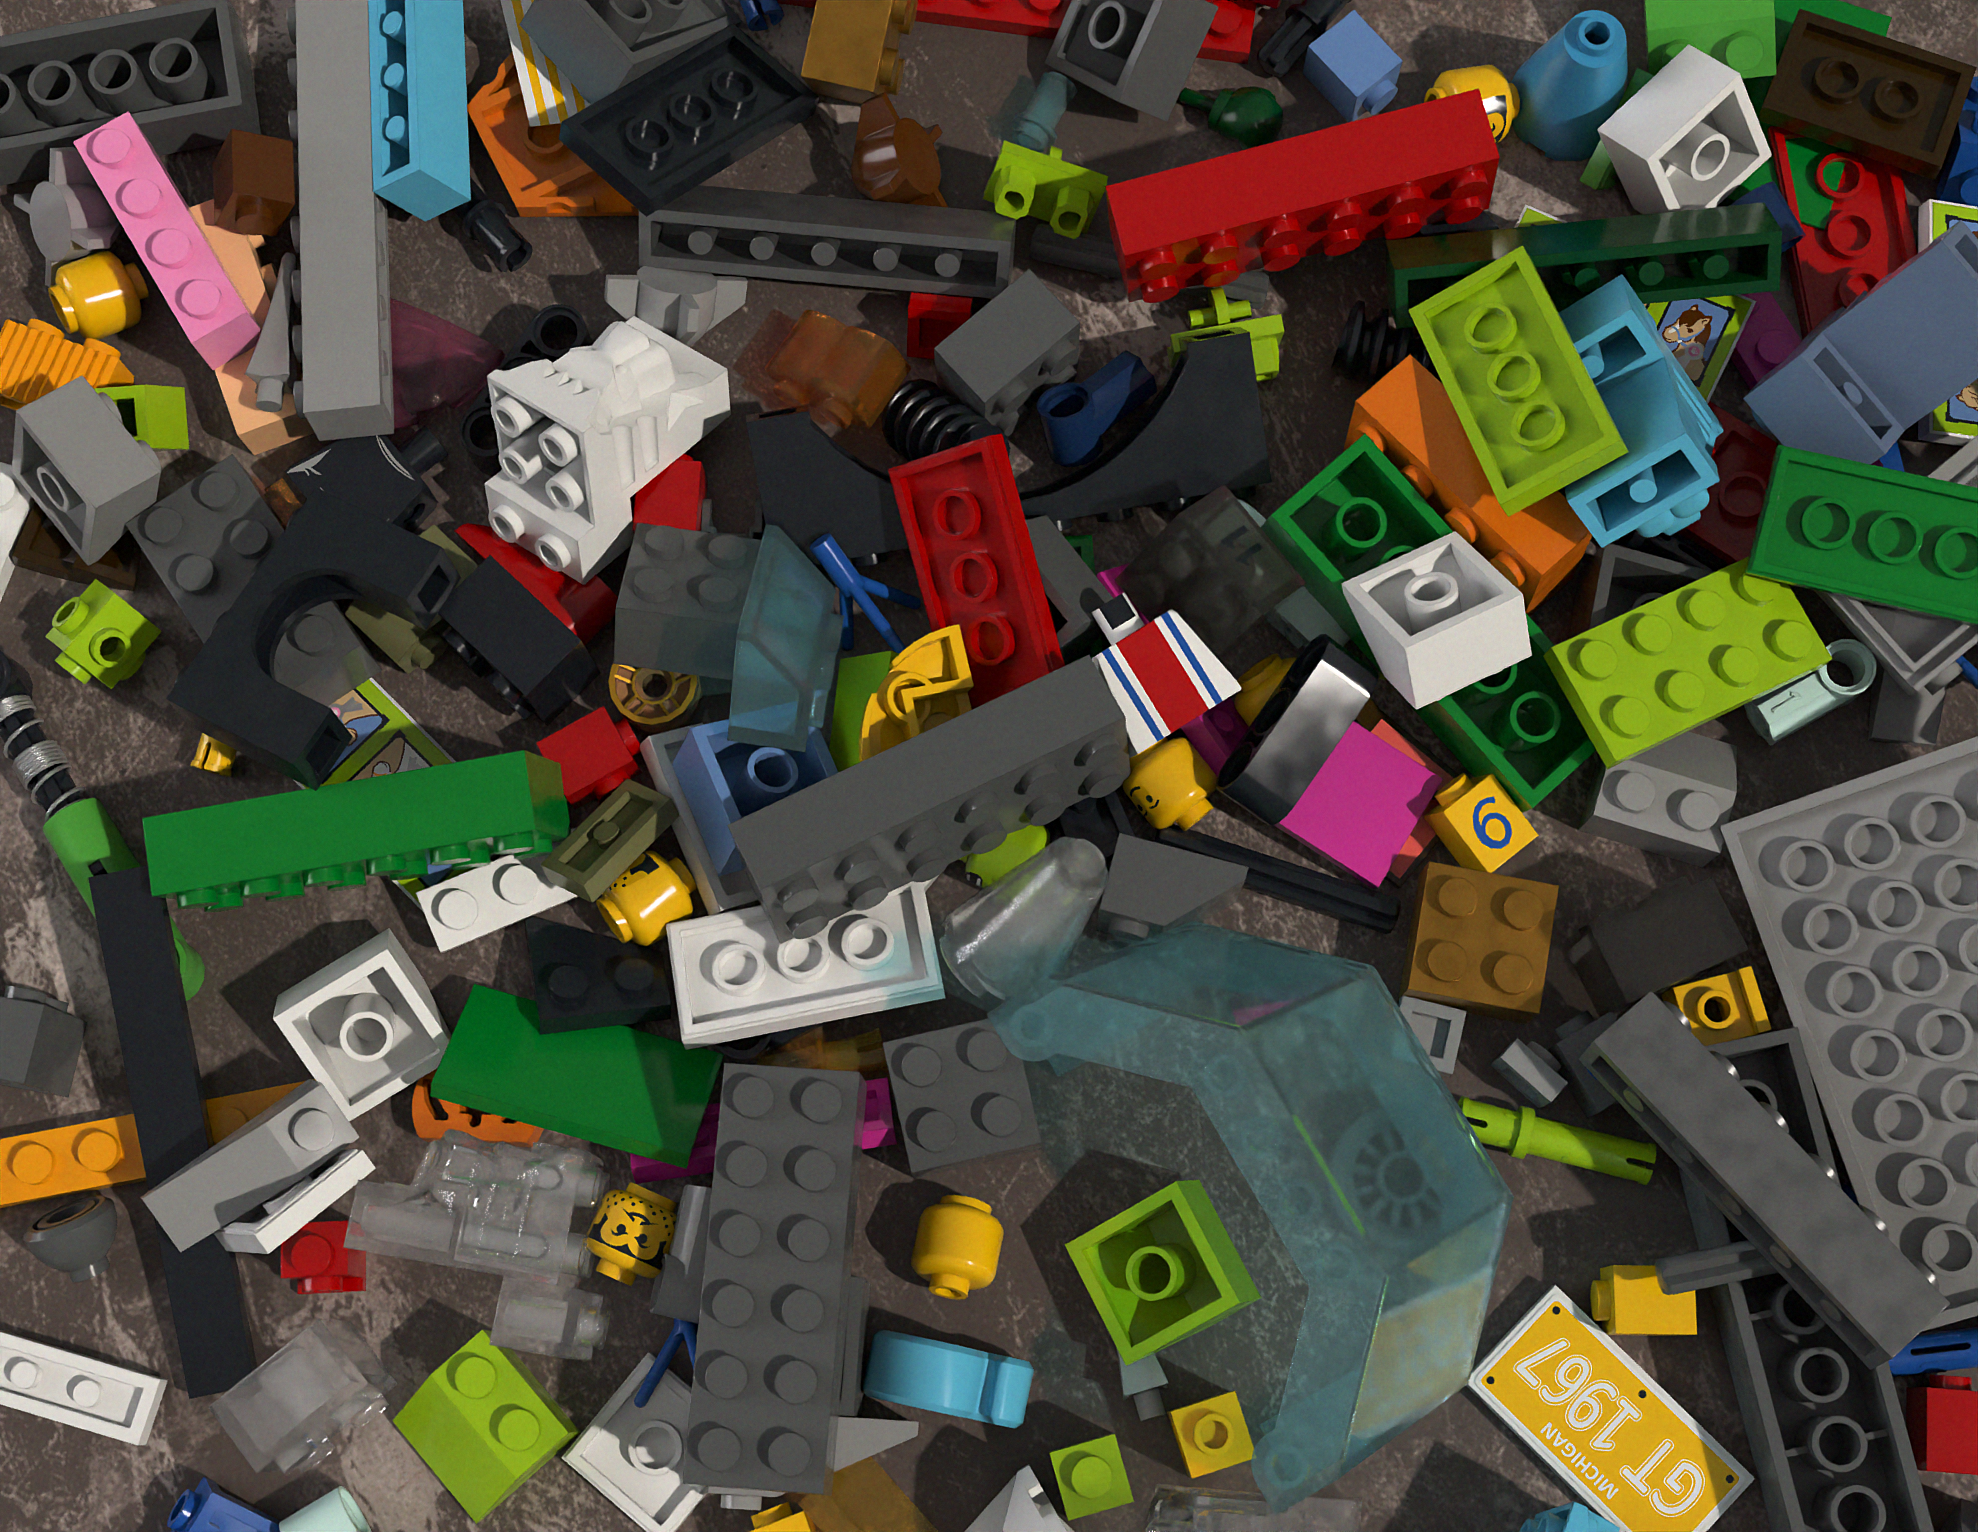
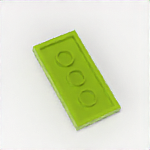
[1408,245,1629,517]
[1543,557,1832,770]

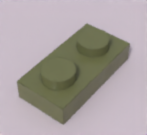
[540,778,679,903]

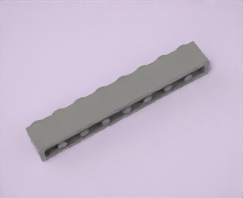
[286,0,394,441]

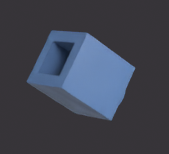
[1302,10,1403,122]

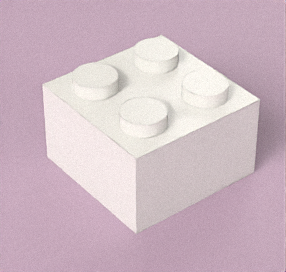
[1597,44,1772,215]

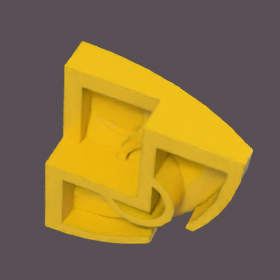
[859,624,974,762]

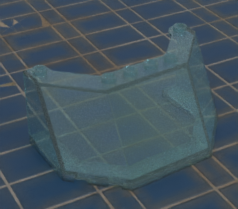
[987,921,1514,1515]

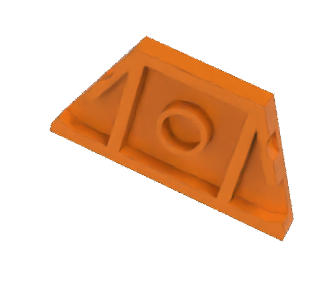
[467,52,639,217]

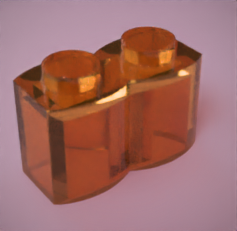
[764,310,912,429]

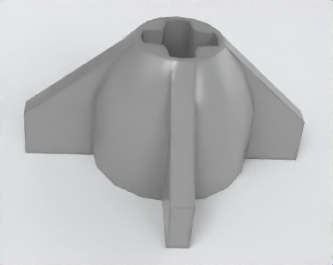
[14,147,122,287]
[604,266,748,347]

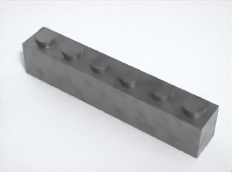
[639,185,1016,299]
[1579,991,1951,1370]

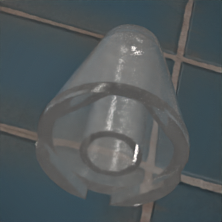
[939,837,1109,1014]

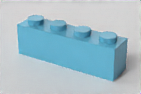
[368,0,471,222]

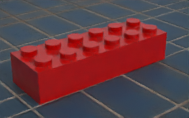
[1105,88,1500,303]

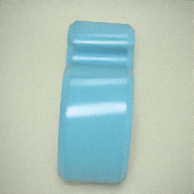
[862,1329,1034,1429]

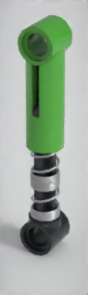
[0,650,205,1001]

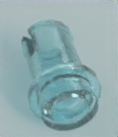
[1011,71,1077,153]

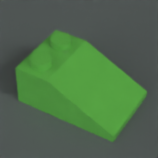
[1644,0,1777,79]

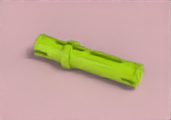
[1452,1096,1656,1185]

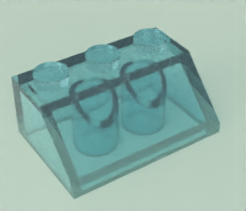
[727,524,845,752]

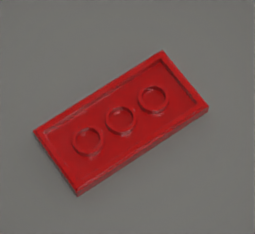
[1767,126,1917,340]
[888,434,1065,710]

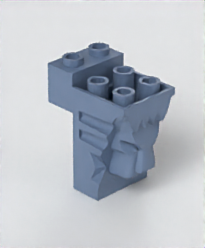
[1743,220,1978,465]

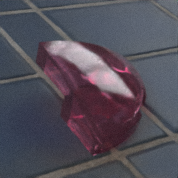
[390,298,505,428]

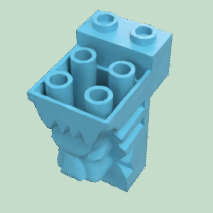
[1559,274,1724,548]

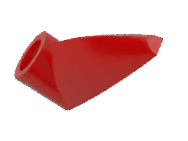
[454,523,618,646]

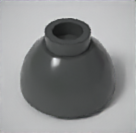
[23,1195,118,1282]

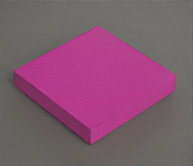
[1274,721,1443,889]

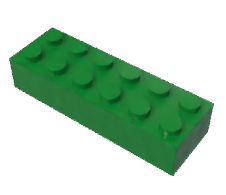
[1256,434,1596,813]
[142,750,571,912]

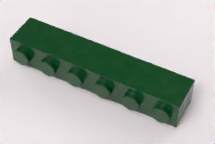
[1385,202,1782,329]

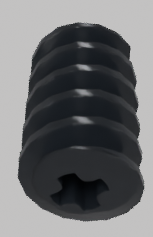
[1331,300,1443,387]
[882,379,1010,462]

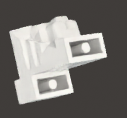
[484,316,731,585]

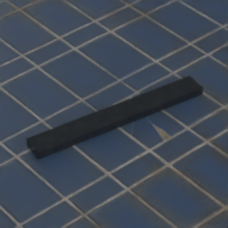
[88,865,260,1399]

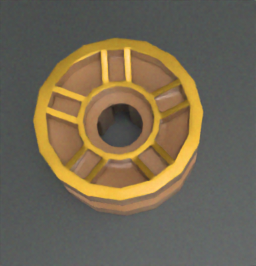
[608,663,703,735]

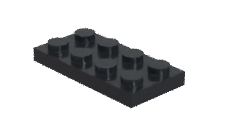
[559,23,819,217]

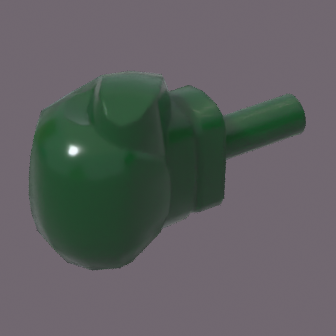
[1179,86,1284,150]

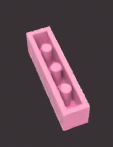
[73,111,262,370]

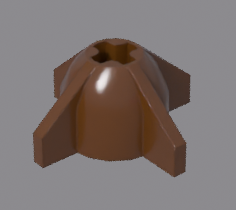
[851,92,949,208]

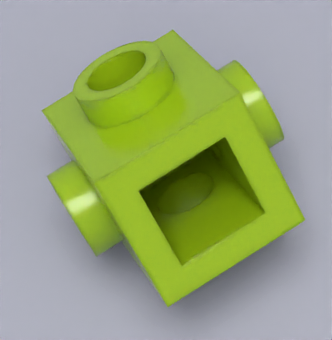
[45,579,162,690]

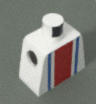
[1092,592,1242,758]

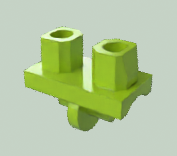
[983,140,1108,239]
[1167,286,1285,382]

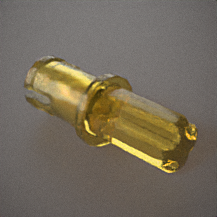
[757,1028,888,1074]

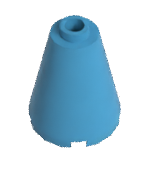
[1511,10,1629,161]

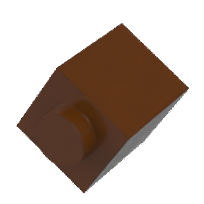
[213,128,295,237]

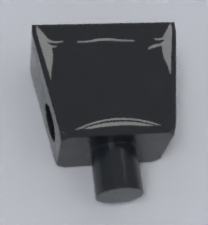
[285,425,448,533]

